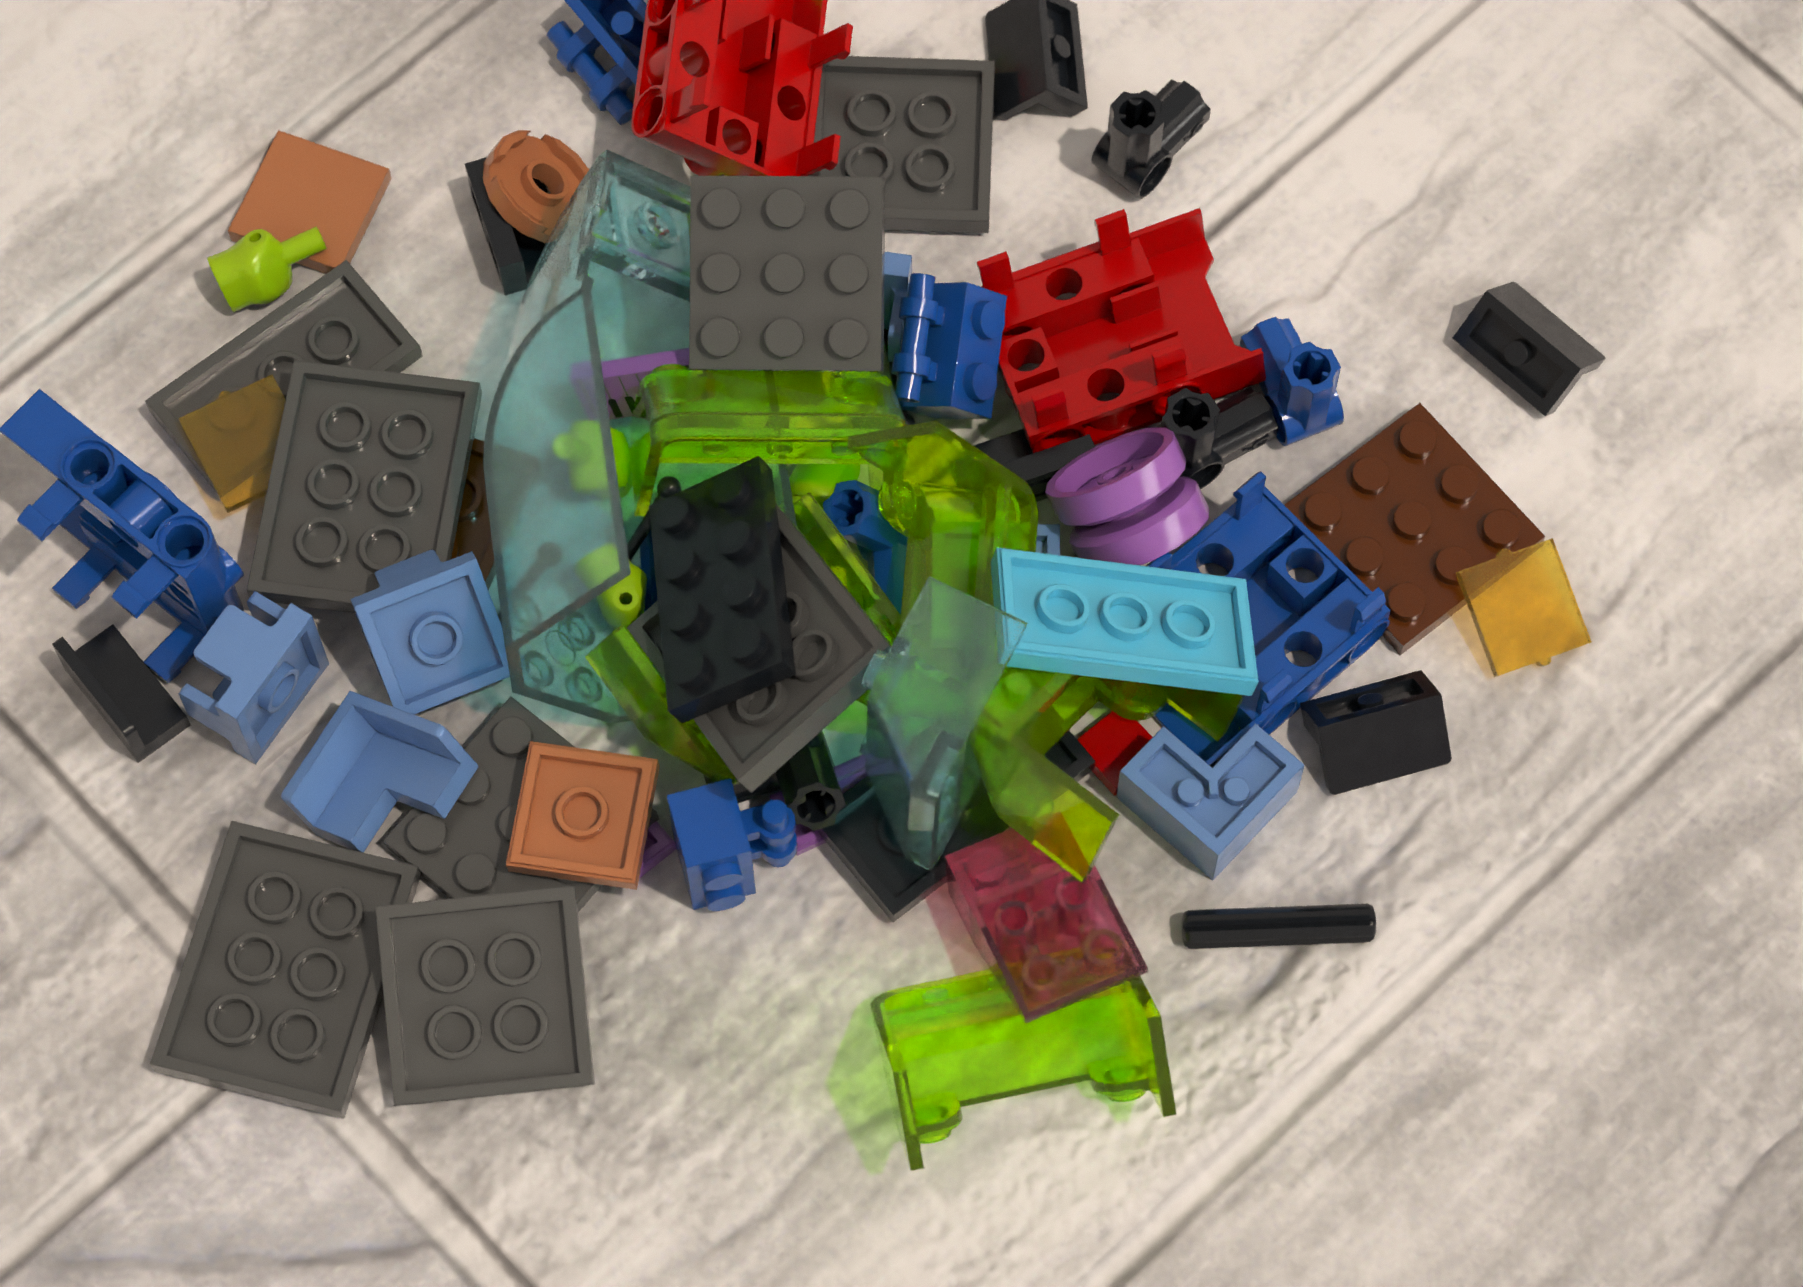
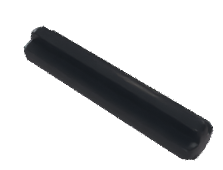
[1181,903,1376,949]

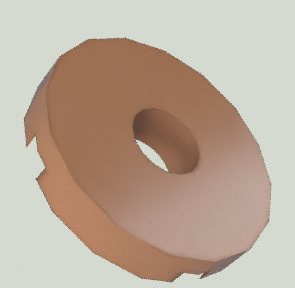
[483,130,599,243]

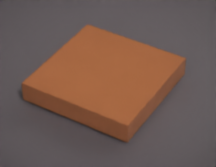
[228,130,392,274]
[506,741,660,890]

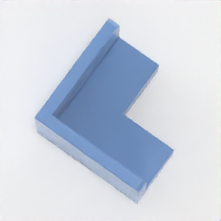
[281,691,479,853]
[1117,723,1305,881]

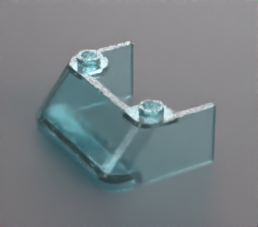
[859,576,1027,871]

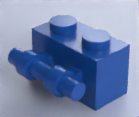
[547,0,648,125]
[891,273,1007,419]
[667,778,797,911]

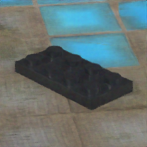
[649,456,796,724]
[817,667,1096,922]

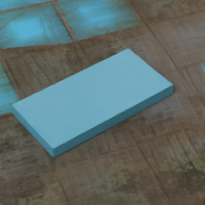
[991,547,1259,696]

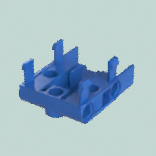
[0,389,244,684]
[1094,471,1391,768]

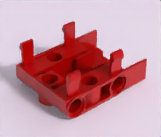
[632,0,853,176]
[977,208,1266,453]

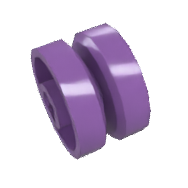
[1045,427,1209,565]

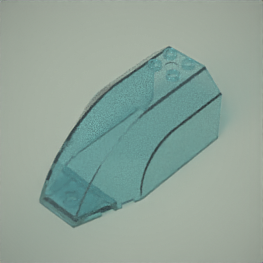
[483,150,797,724]

